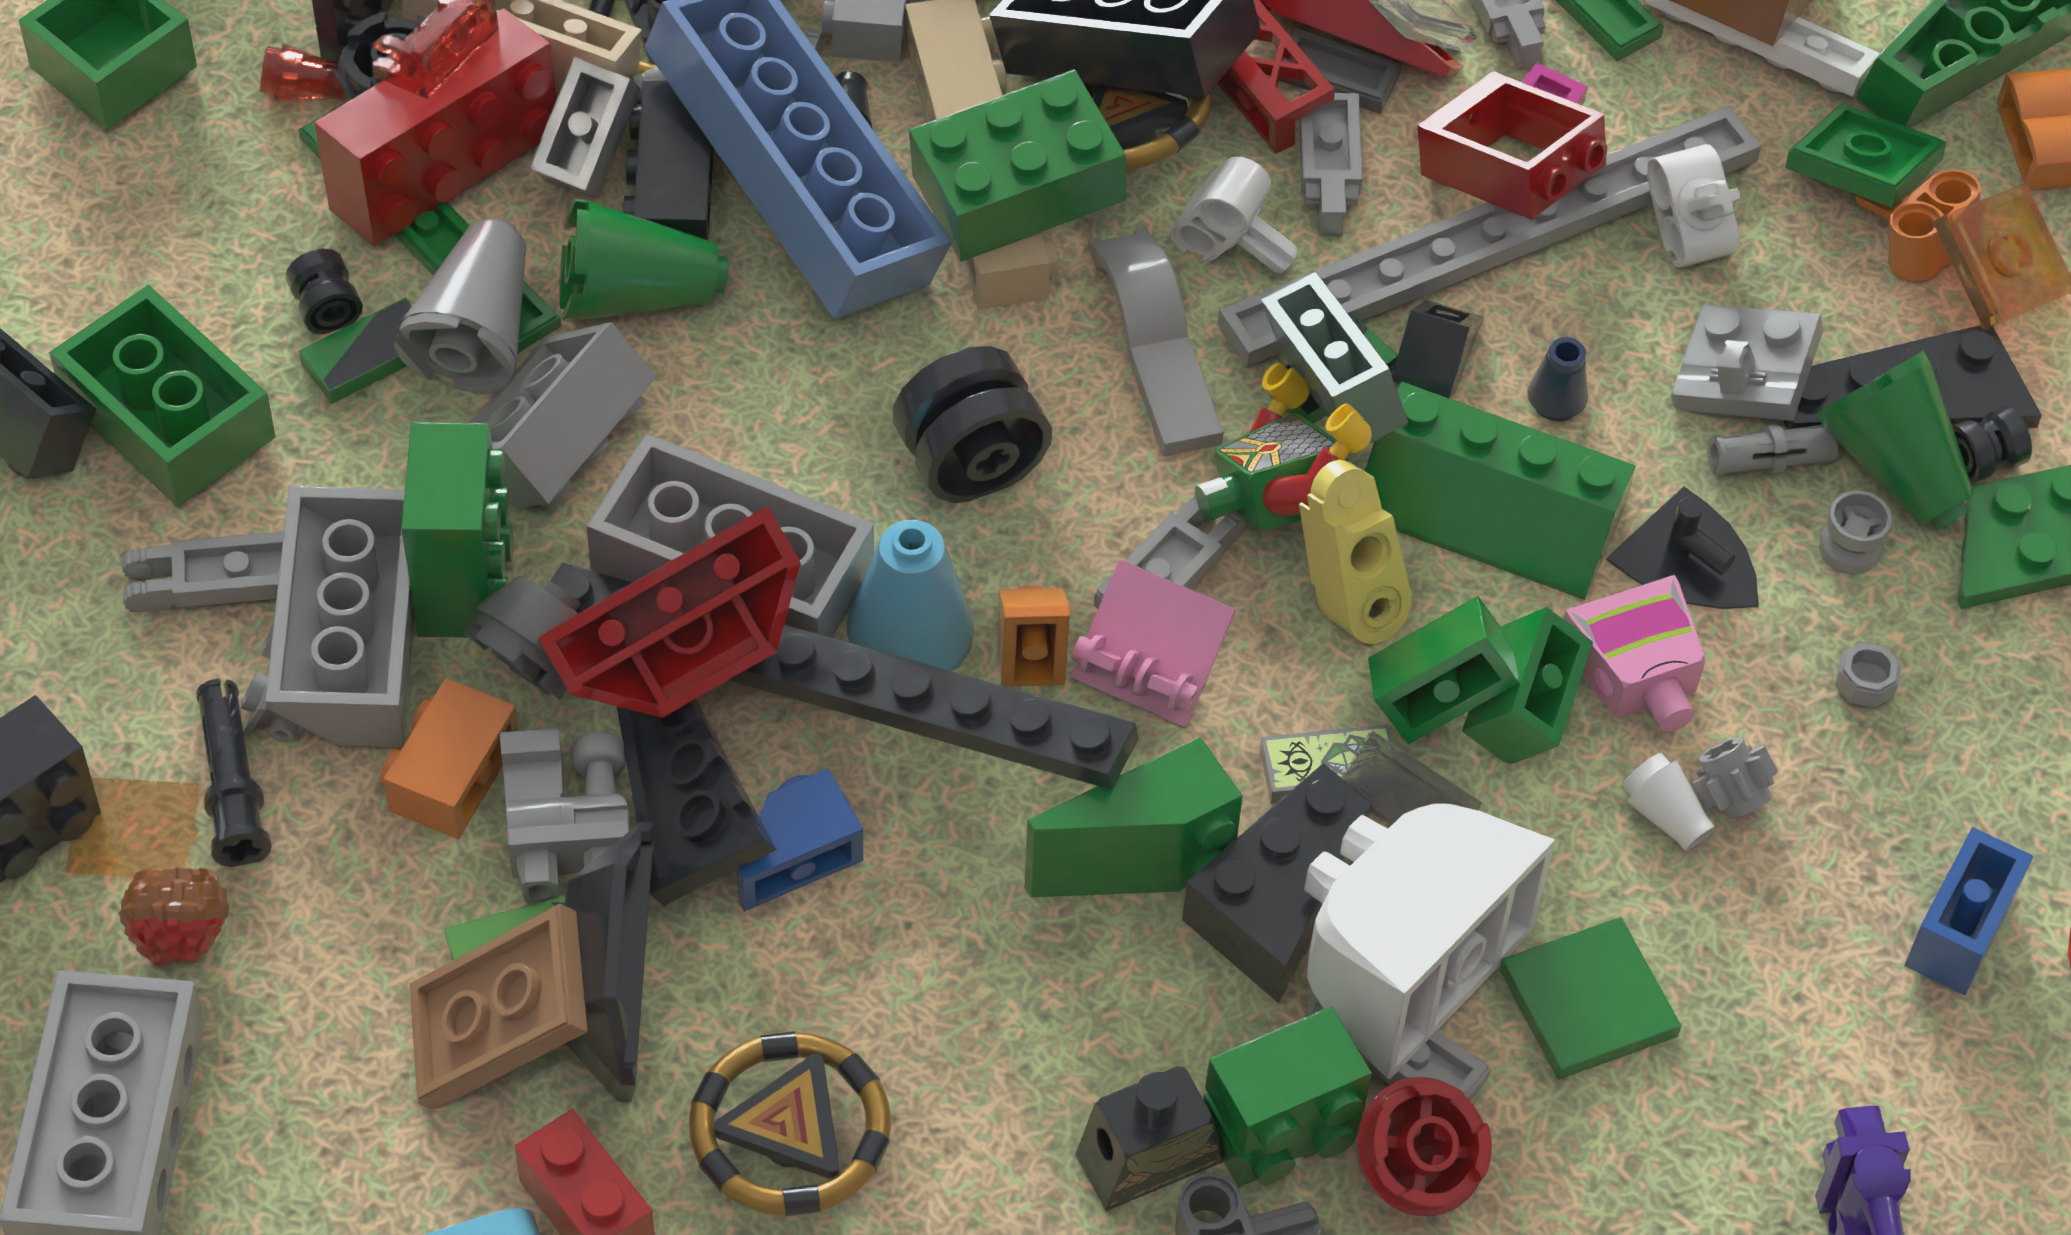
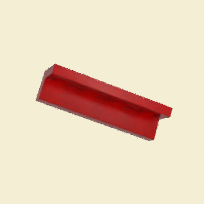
[1217,0,1335,154]

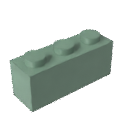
[1261,272,1408,443]

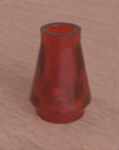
[260,43,345,101]

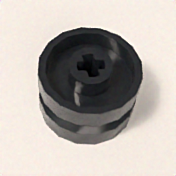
[893,346,1052,503]

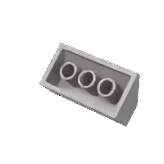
[265,486,415,748]

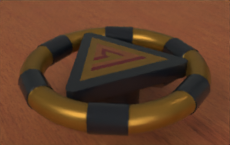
[1084,85,1211,172]
[689,1031,891,1217]

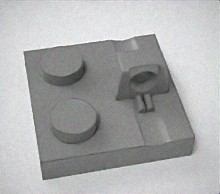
[1671,305,1824,421]

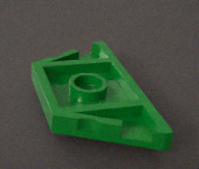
[1957,465,2071,609]

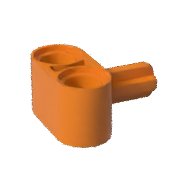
[1855,169,1981,282]

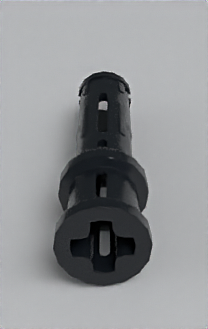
[196,679,272,867]

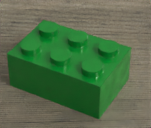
[909,70,1126,262]
[49,284,276,507]
[401,422,513,638]

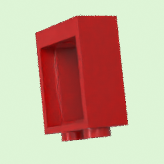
[1417,72,1607,220]

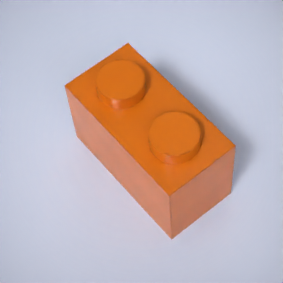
[381,678,519,839]

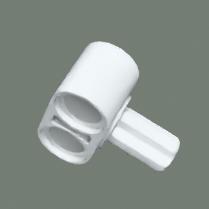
[1647,144,1741,268]
[1170,157,1298,274]

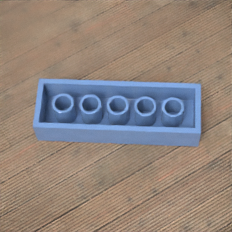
[644,0,953,320]

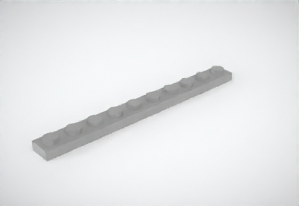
[1218,106,1761,367]

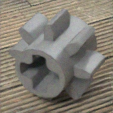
[1692,737,1779,818]

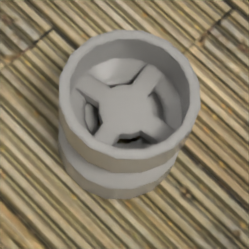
[1819,490,1892,575]

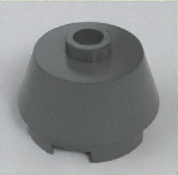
[464,576,581,700]

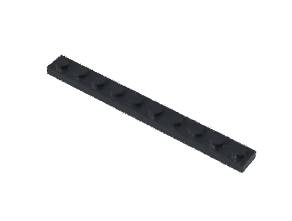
[550,563,1139,790]

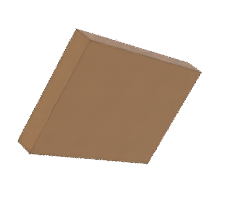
[410,904,588,1109]

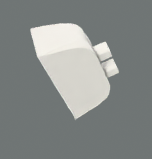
[1304,804,1555,1080]

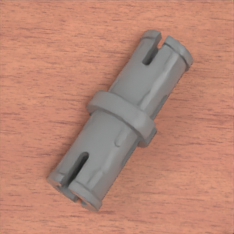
[1707,424,1838,476]

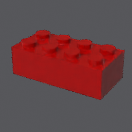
[314,8,556,246]

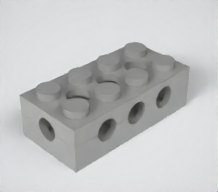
[0,970,205,1235]

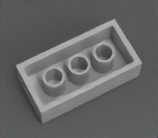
[587,433,874,638]

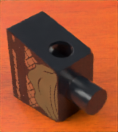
[1076,1066,1223,1211]

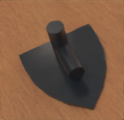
[1606,486,1759,609]

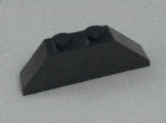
[551,822,655,1102]

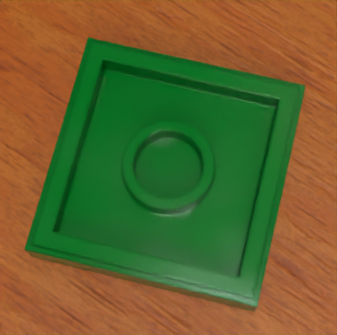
[1785,103,1946,208]
[1499,917,1682,1080]

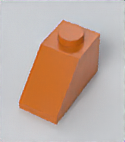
[997,585,1070,687]

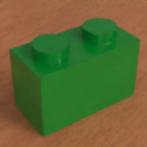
[1368,596,1520,745]
[1462,607,1593,764]

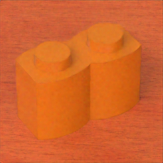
[1997,68,2071,191]

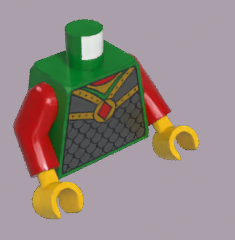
[1195,363,1372,530]

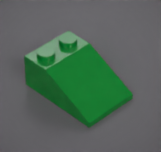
[1024,736,1243,898]

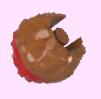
[118,867,229,967]

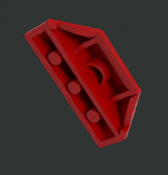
[538,505,801,718]

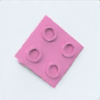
[1070,559,1236,728]

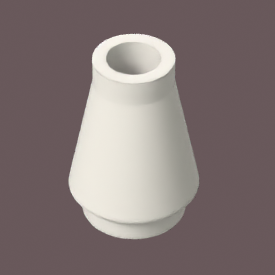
[1622,753,1716,852]

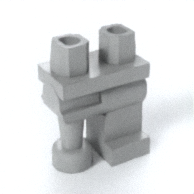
[500,728,630,904]

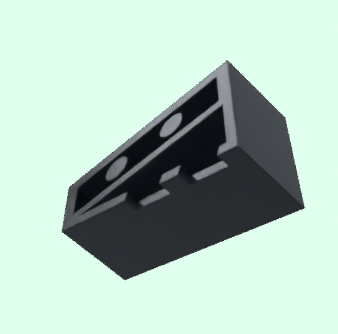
[1182,763,1372,1004]

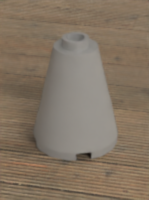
[394,218,526,394]

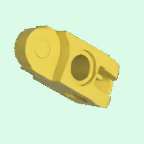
[1299,460,1412,645]

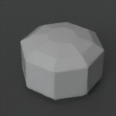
[1835,642,1901,708]

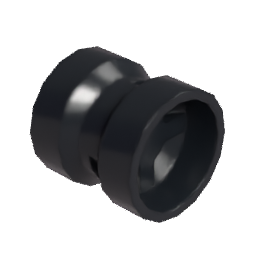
[285,248,363,334]
[1952,406,2032,484]

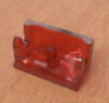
[372,0,499,100]

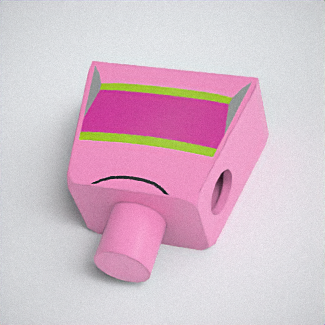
[1564,575,1705,732]

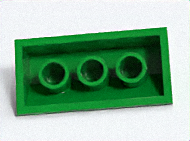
[1365,382,1636,600]

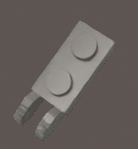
[1094,495,1247,609]
[122,531,284,612]

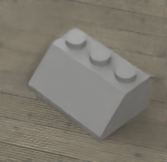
[469,322,657,509]

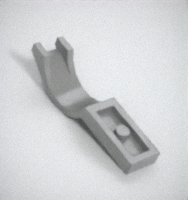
[1088,228,1224,457]

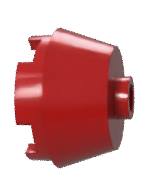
[1357,1077,1492,1216]

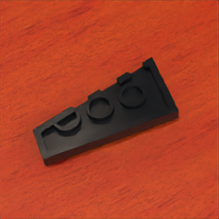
[1782,323,2042,429]
[617,699,777,906]

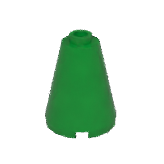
[559,198,728,321]
[1817,350,1974,530]

